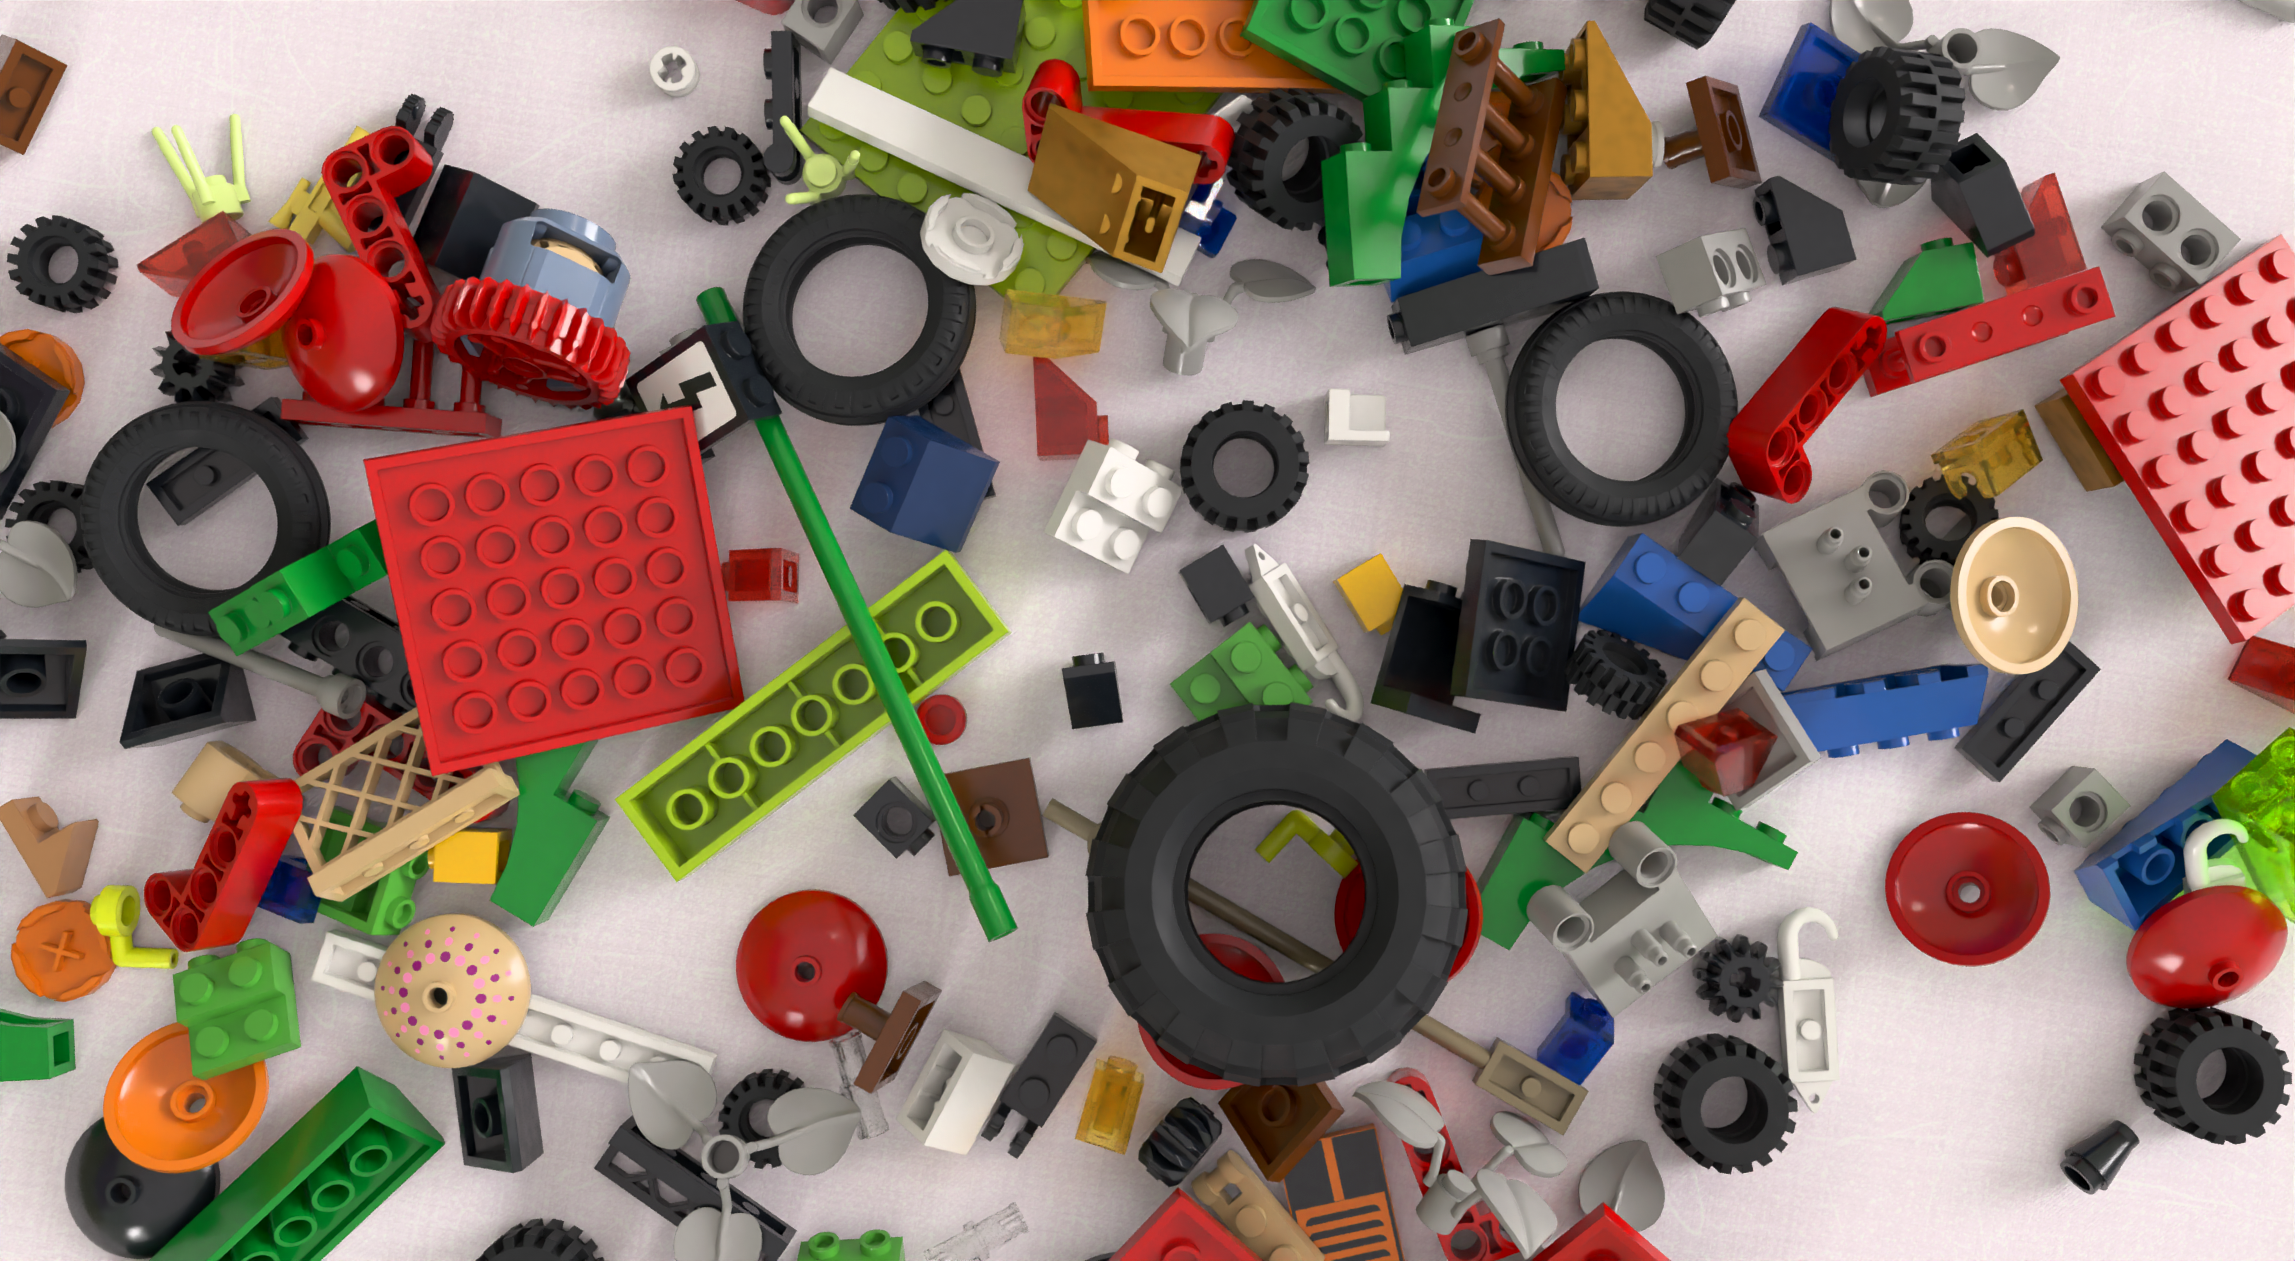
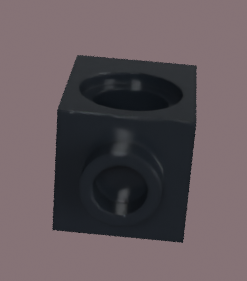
[1179,545,1254,627]
[853,776,936,859]

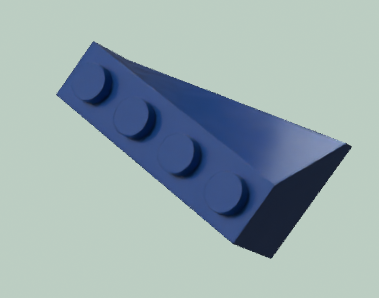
[1578,533,1813,691]
[1781,664,1989,758]
[2074,739,2290,931]

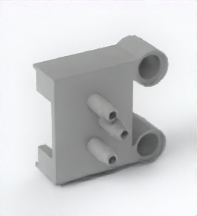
[1753,470,1954,661]
[1527,821,1718,1018]

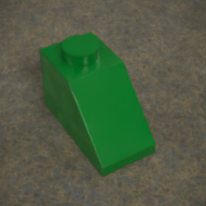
[1868,237,1985,325]

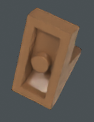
[0,796,99,898]

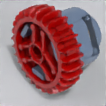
[430,208,631,410]

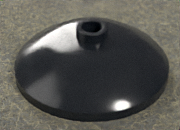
[65,1117,220,1259]

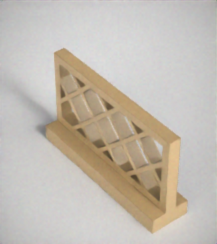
[293,707,520,902]

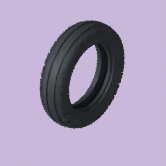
[743,194,976,426]
[1505,291,1738,527]
[80,401,331,637]

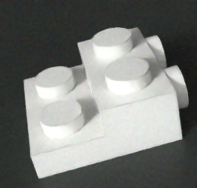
[1044,438,1183,574]

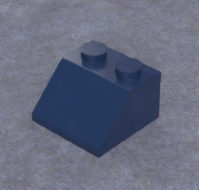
[850,415,1000,553]

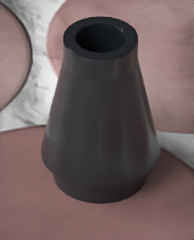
[2060,1120,2140,1195]

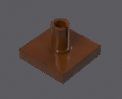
[1663,76,1762,189]
[940,757,1049,876]
[837,981,942,1094]
[1218,1081,1345,1183]

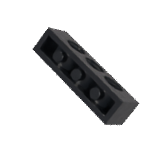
[279,595,420,725]

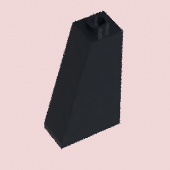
[1387,238,1599,355]

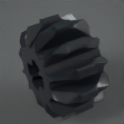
[150,330,248,403]
[1692,934,1784,1023]
[1138,1097,1223,1187]

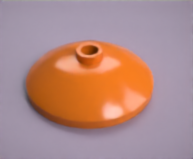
[103,1022,269,1173]

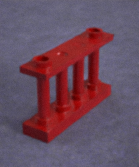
[1863,266,2116,397]
[281,306,502,438]

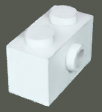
[896,1029,1015,1156]

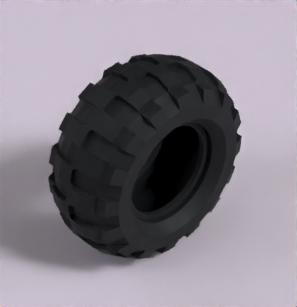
[1085,702,1468,1087]

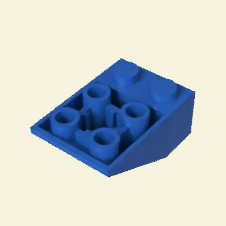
[1384,154,1484,303]

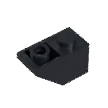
[910,0,1026,77]
[1931,133,2035,258]
[1753,176,1857,286]
[1677,478,1759,586]
[1062,652,1124,729]

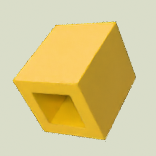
[1333,553,1403,636]
[427,827,512,884]

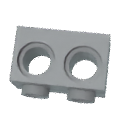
[2101,171,2241,294]
[1656,228,1767,318]

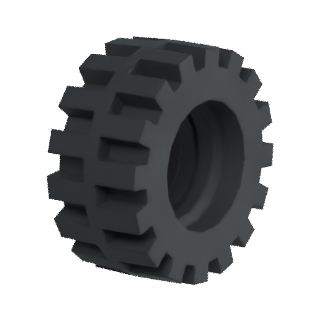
[1899,474,1999,566]

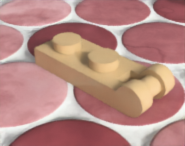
[1191,1150,1325,1261]

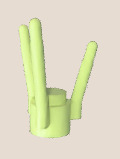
[151,114,251,226]
[780,116,860,205]

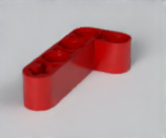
[1022,59,1235,184]
[321,126,441,343]
[1727,307,1887,504]
[293,692,511,823]
[144,778,303,952]
[1386,1067,1520,1261]

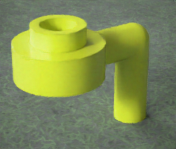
[1254,810,1358,879]
[90,885,179,969]

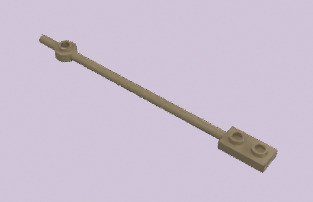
[1042,798,1589,1136]

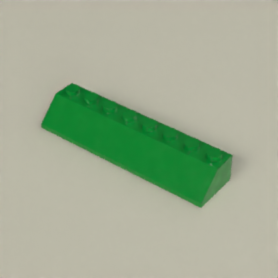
[149,1066,445,1261]

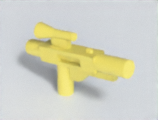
[268,126,370,253]

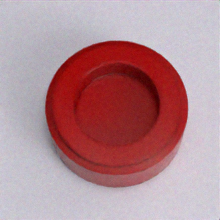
[916,694,967,745]

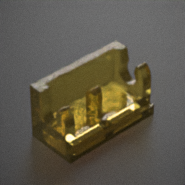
[1931,409,2043,499]

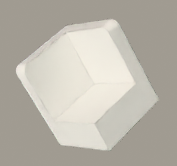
[1324,388,1390,446]

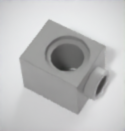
[781,0,864,64]
[2029,766,2131,848]

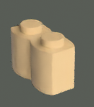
[172,741,305,823]

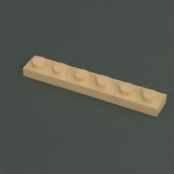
[1543,597,1785,873]

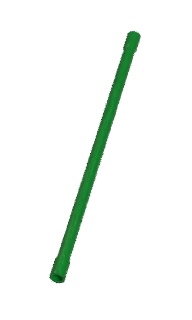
[696,287,1018,942]

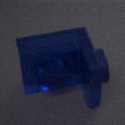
[1178,178,1237,258]
[257,855,321,924]
[1536,992,1614,1085]

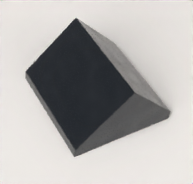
[413,164,540,280]
[0,639,87,719]
[120,653,257,749]
[452,1053,544,1173]

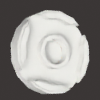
[920,193,1024,286]

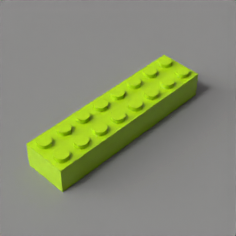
[615,550,1012,882]

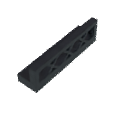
[594,1115,797,1261]

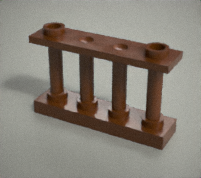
[1416,18,1568,275]

